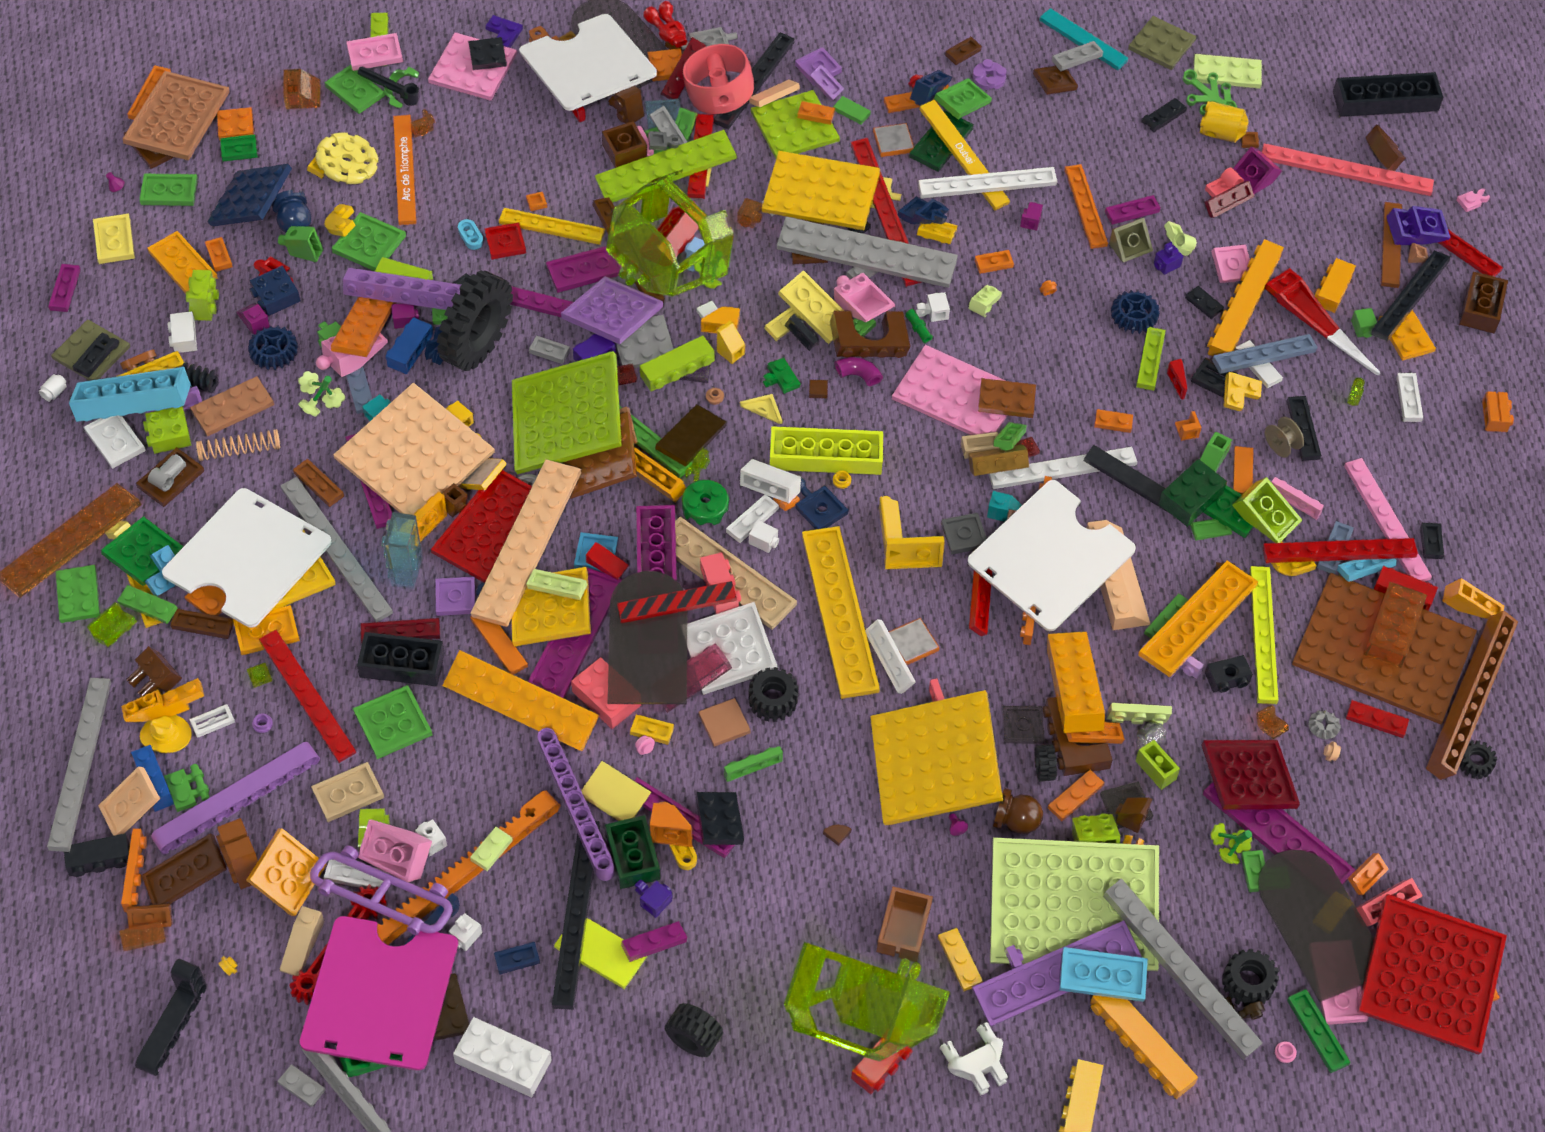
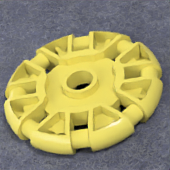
[316,132,378,184]

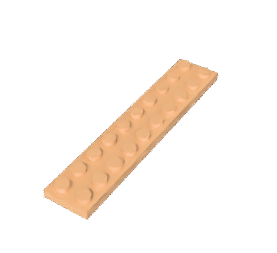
[471,460,581,627]

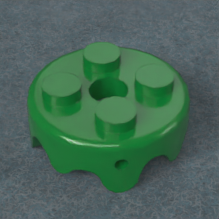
[682,480,729,525]

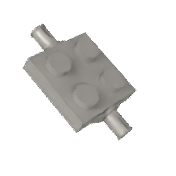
[681,27,738,50]

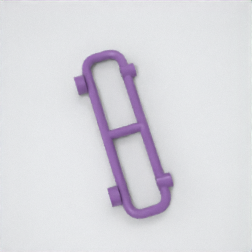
[310,845,452,935]

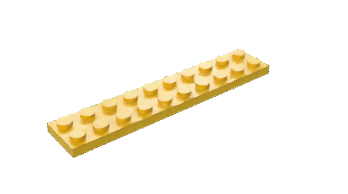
[802,526,880,699]

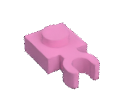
[1457,189,1490,212]

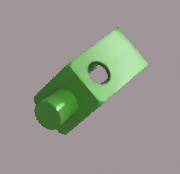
[278,226,323,262]

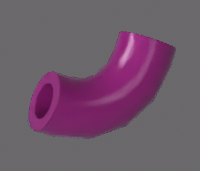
[834,357,883,386]

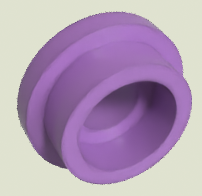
[252,713,273,733]

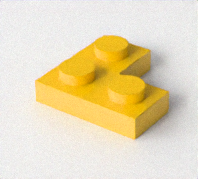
[1224,372,1262,412]

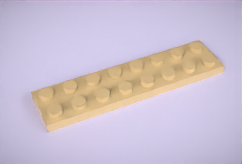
[675,517,797,630]

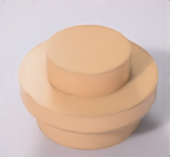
[1323,741,1341,761]

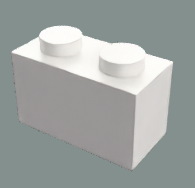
[168,312,197,353]

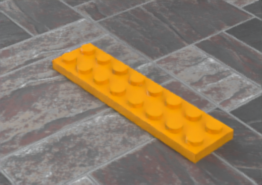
[1138,560,1258,677]
[442,650,600,751]

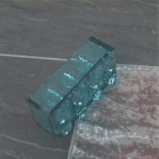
[382,512,423,589]

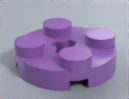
[973,59,1007,90]

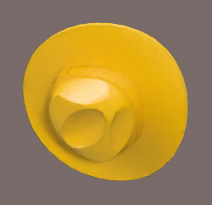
[139,715,192,753]

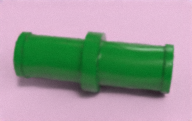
[905,309,933,343]

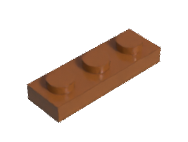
[293,458,344,507]

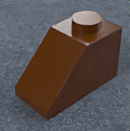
[1115,798,1153,833]

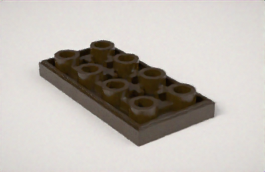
[655,404,727,467]

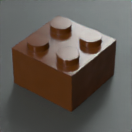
[602,121,647,168]

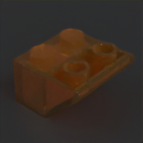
[283,69,321,109]

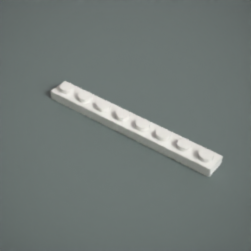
[918,167,1057,199]
[988,447,1137,489]

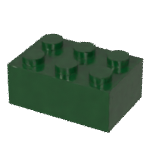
[1159,459,1227,527]
[605,815,660,889]

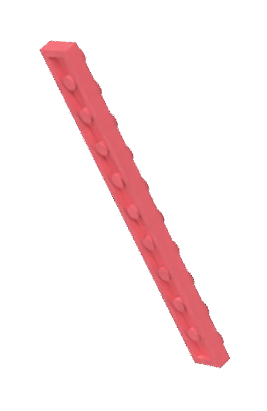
[1262,143,1434,196]

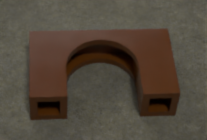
[830,311,910,358]
[1043,697,1113,776]

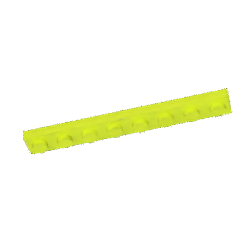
[1250,566,1278,704]

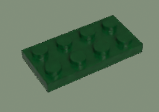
[909,110,974,172]

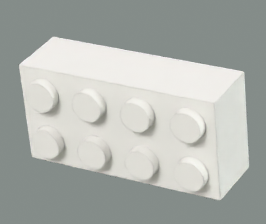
[453,1017,551,1098]

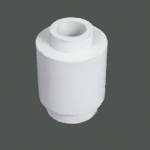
[39,374,67,402]

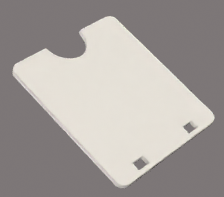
[519,14,657,111]
[968,480,1136,631]
[162,488,331,628]

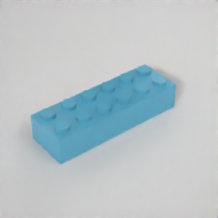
[69,367,191,422]

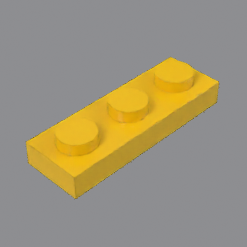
[938,928,983,992]

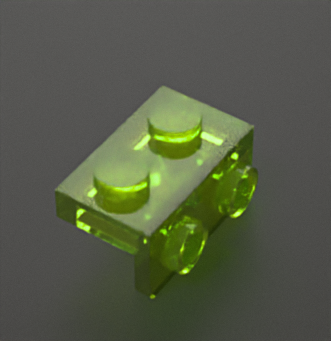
[87,602,137,647]

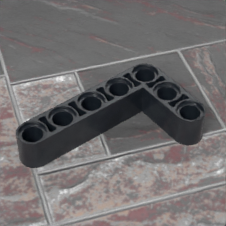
[135,958,207,1076]

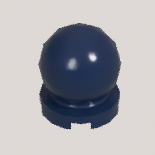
[271,190,311,233]

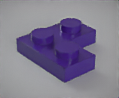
[485,15,523,48]

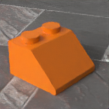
[650,802,693,847]

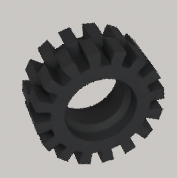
[1460,741,1497,779]
[1034,744,1057,782]

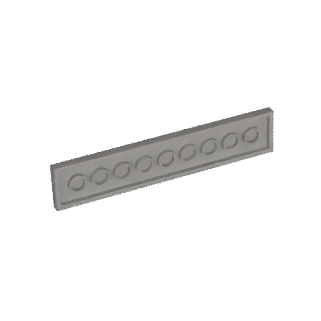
[777,217,958,288]

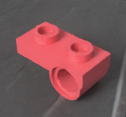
[1205,167,1244,198]

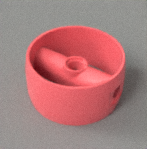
[683,44,754,114]

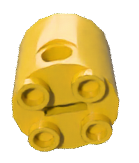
[1199,101,1249,143]

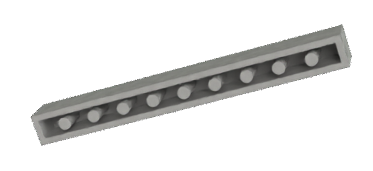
[1103,878,1263,1060]

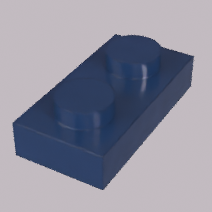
[494,942,540,975]

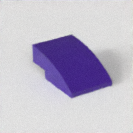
[1386,206,1450,245]

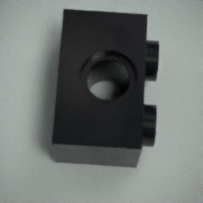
[1205,655,1253,693]

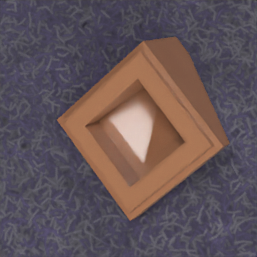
[1408,243,1428,263]

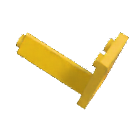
[879,496,944,569]

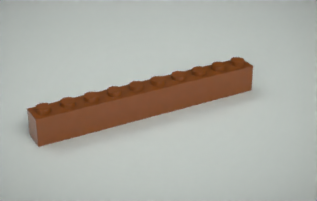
[1426,611,1518,780]

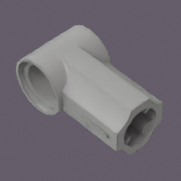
[148,454,186,491]

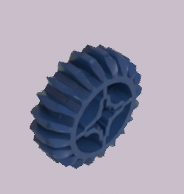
[1111,290,1160,335]
[248,325,298,371]

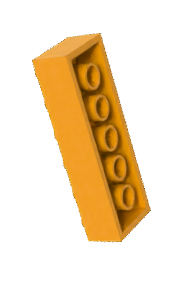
[1047,632,1105,733]

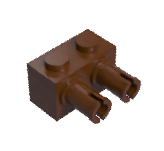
[608,86,645,124]
[126,646,182,697]

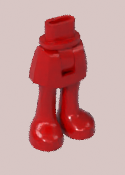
[643,1,688,48]

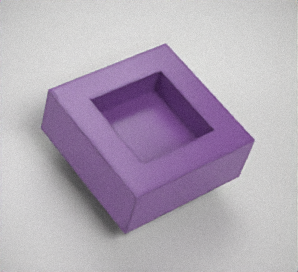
[1004,945,1024,969]

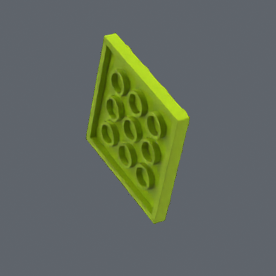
[751,90,840,158]

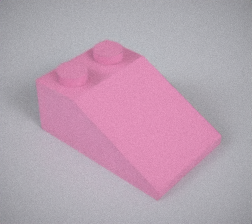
[358,819,432,882]

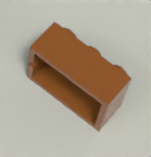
[216,818,258,890]
[876,886,933,962]

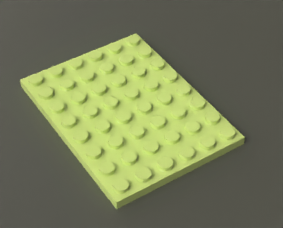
[990,838,1159,971]

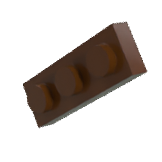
[171,609,234,639]

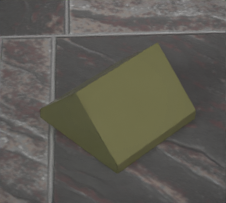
[1109,217,1153,263]

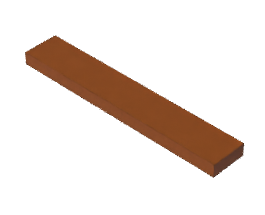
[1381,202,1402,288]

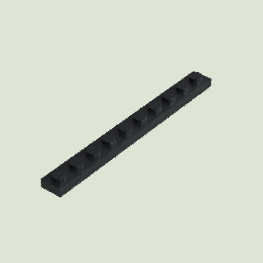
[552,821,600,1010]

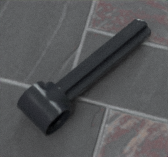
[357,66,419,106]

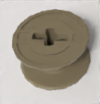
[1265,416,1304,458]

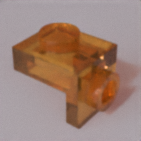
[411,109,435,138]
[1256,705,1289,739]

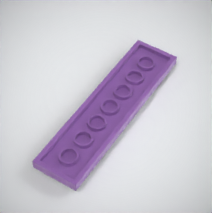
[972,921,1142,1027]

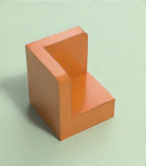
[1175,411,1201,441]

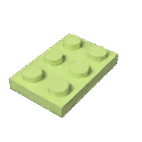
[1107,703,1172,726]

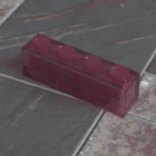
[651,643,732,713]

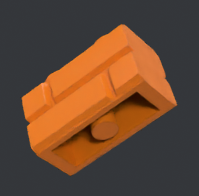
[1482,391,1514,432]

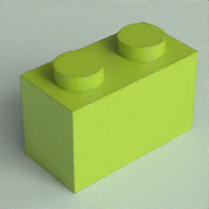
[1135,740,1180,790]

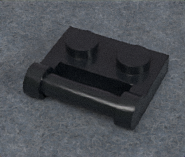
[1191,357,1238,397]

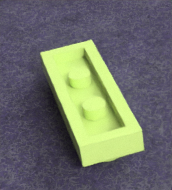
[526,569,588,600]

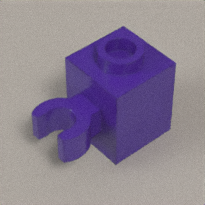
[1154,242,1184,275]
[635,880,672,918]

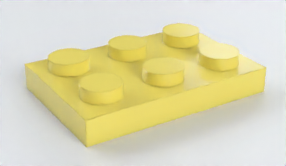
[93,213,135,264]

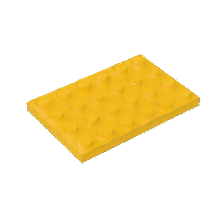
[761,151,880,230]

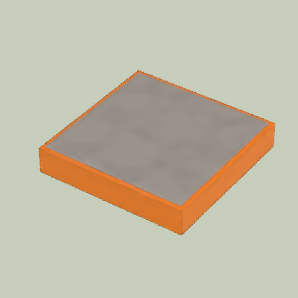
[873,123,914,157]
[889,618,939,665]

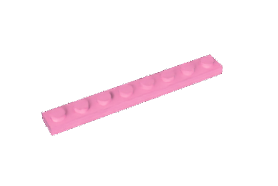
[1344,458,1432,582]

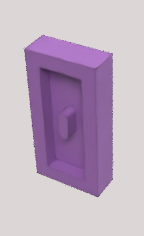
[808,64,844,101]

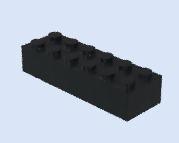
[1333,72,1444,117]

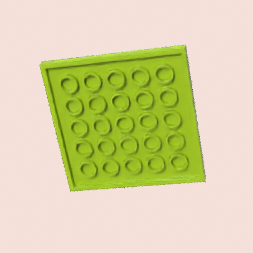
[512,351,622,474]

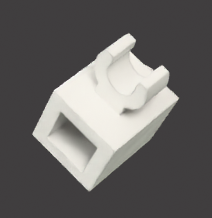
[916,292,950,322]
[449,913,482,951]

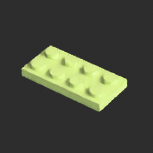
[1194,54,1262,88]

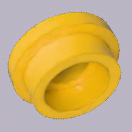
[833,470,851,489]
[218,956,238,976]

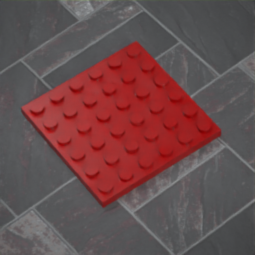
[1357,894,1507,1055]

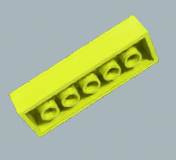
[770,426,883,475]

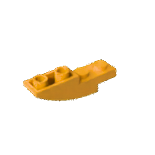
[121,678,204,722]

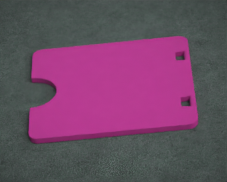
[300,916,458,1070]

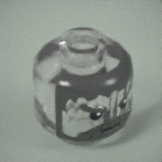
[1137,722,1167,748]

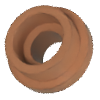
[706,388,724,405]

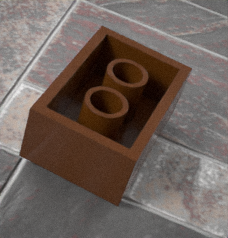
[1459,271,1508,334]

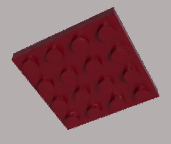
[1201,740,1300,810]

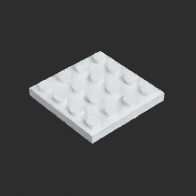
[680,602,778,695]

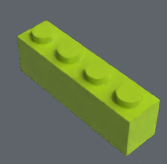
[639,336,714,392]

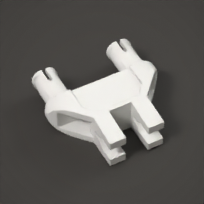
[940,1022,1008,1096]

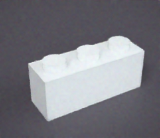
[740,459,801,503]

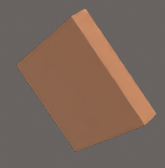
[698,698,751,747]

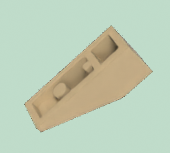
[280,906,324,976]

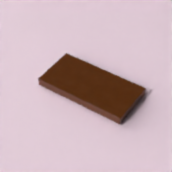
[142,833,227,905]

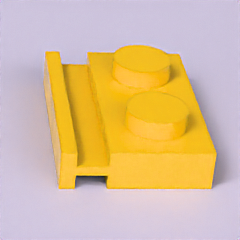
[917,222,958,244]

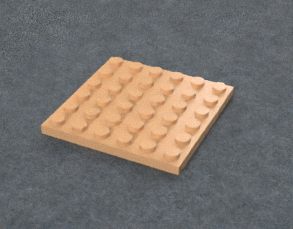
[333,383,495,520]

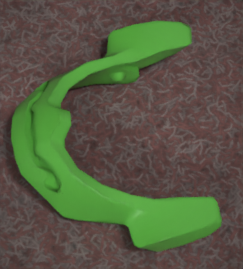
[384,67,419,108]

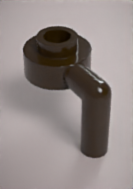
[1225,997,1265,1020]

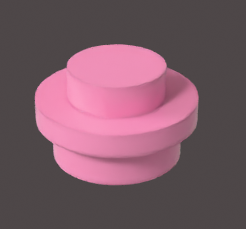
[635,736,655,755]
[1275,1042,1296,1063]

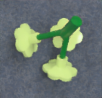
[298,371,345,417]

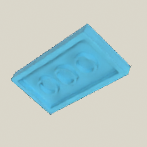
[1059,947,1148,1002]

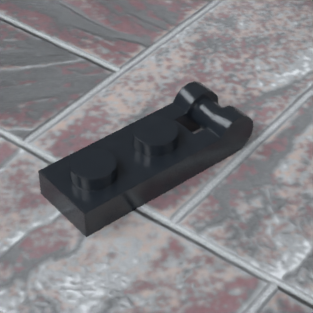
[1141,98,1187,133]
[72,332,119,378]

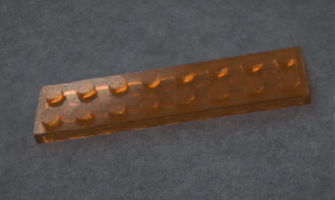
[0,483,142,598]

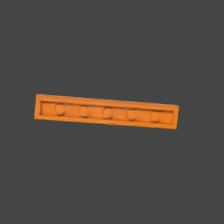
[1064,164,1108,249]

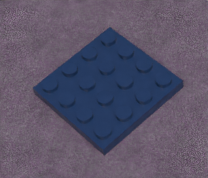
[207,164,292,226]

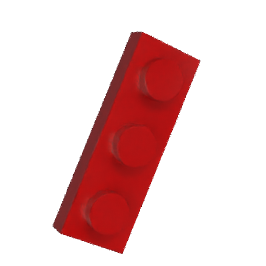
[1346,700,1409,738]

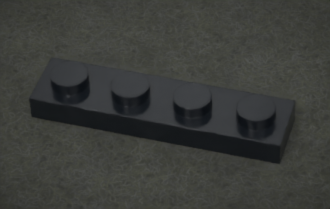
[1287,396,1322,461]

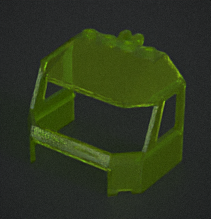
[606,169,734,296]
[784,942,950,1061]

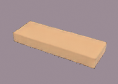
[749,80,800,107]

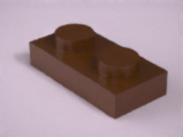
[945,37,982,65]

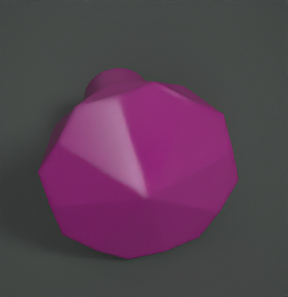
[106,172,124,192]
[949,813,968,836]

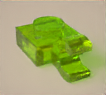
[685,448,710,482]

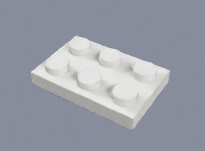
[84,415,146,469]

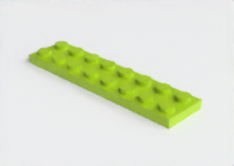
[595,130,737,202]

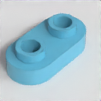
[458,219,483,250]

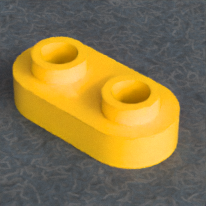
[669,845,697,870]

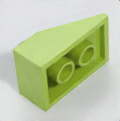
[1232,477,1302,543]

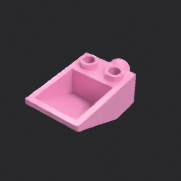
[834,273,895,322]
[316,333,388,377]

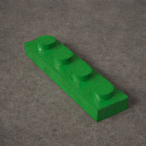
[1287,989,1350,1074]

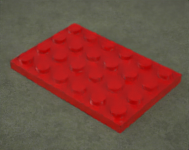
[431,470,532,583]

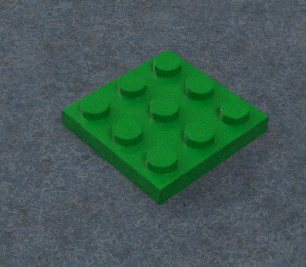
[101,516,183,586]

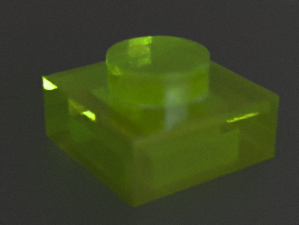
[247,663,272,688]

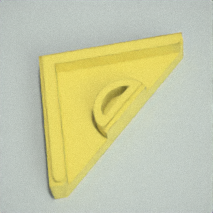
[740,394,782,424]

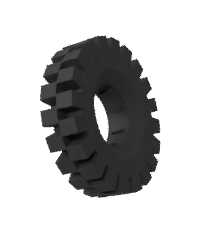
[437,270,513,371]

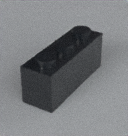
[64,833,130,877]

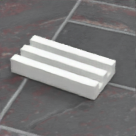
[189,704,235,738]

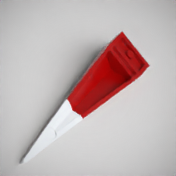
[1265,268,1380,375]

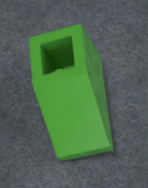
[1200,432,1232,472]

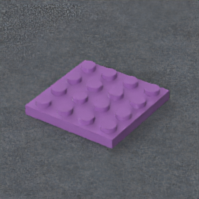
[561,277,663,344]

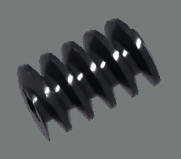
[181,362,218,393]

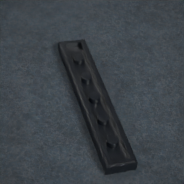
[1083,445,1172,515]

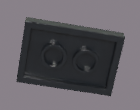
[695,792,744,845]

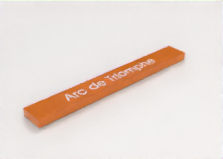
[393,115,417,225]

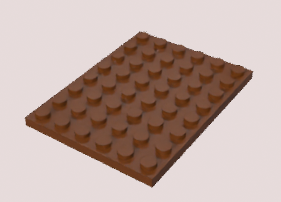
[1292,573,1477,725]

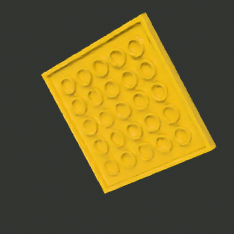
[870,690,1003,825]

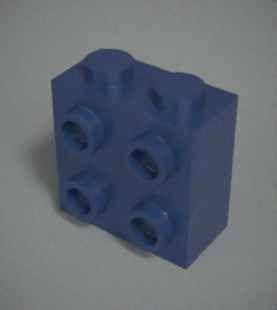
[249,266,301,316]

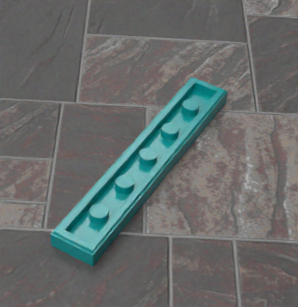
[1039,8,1129,71]

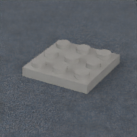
[615,315,674,371]

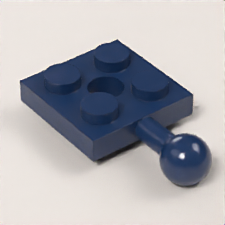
[795,477,849,530]

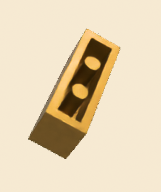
[968,444,1029,476]

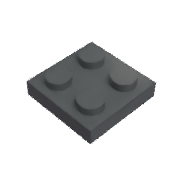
[941,513,987,555]

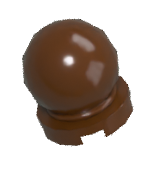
[993,788,1043,834]

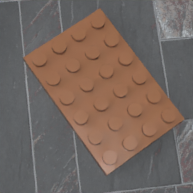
[123,71,229,161]

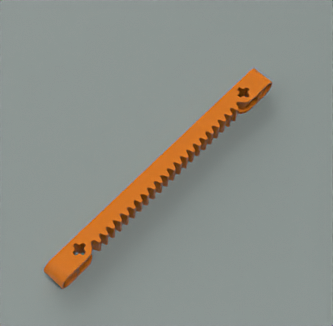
[377,790,561,945]

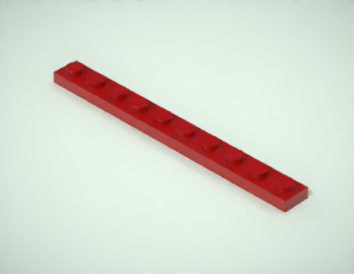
[851,138,922,287]

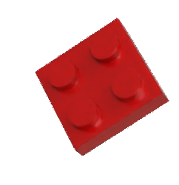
[484,222,526,260]

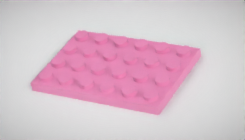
[892,345,1008,435]

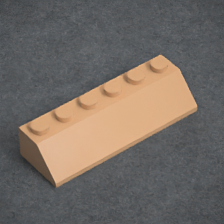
[1086,520,1150,630]

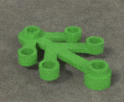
[1182,69,1237,115]

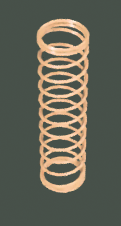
[196,429,280,461]

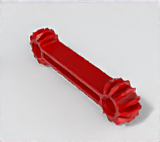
[289,884,387,1005]

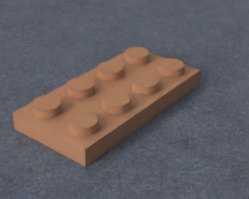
[190,376,274,436]

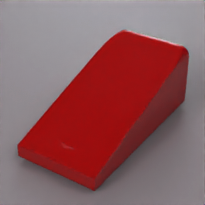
[1167,359,1187,400]
[586,542,629,580]

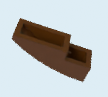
[1365,124,1406,171]

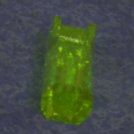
[1347,377,1365,406]

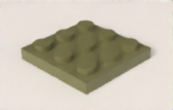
[1128,16,1196,70]
[51,319,131,381]

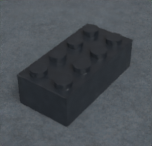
[357,632,445,687]

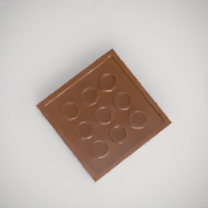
[563,412,637,499]

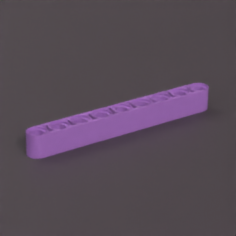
[537,728,615,881]
[151,742,320,854]

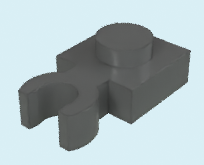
[648,131,679,151]

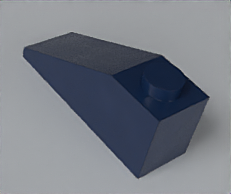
[910,70,952,106]

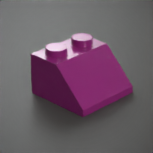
[1233,147,1282,194]

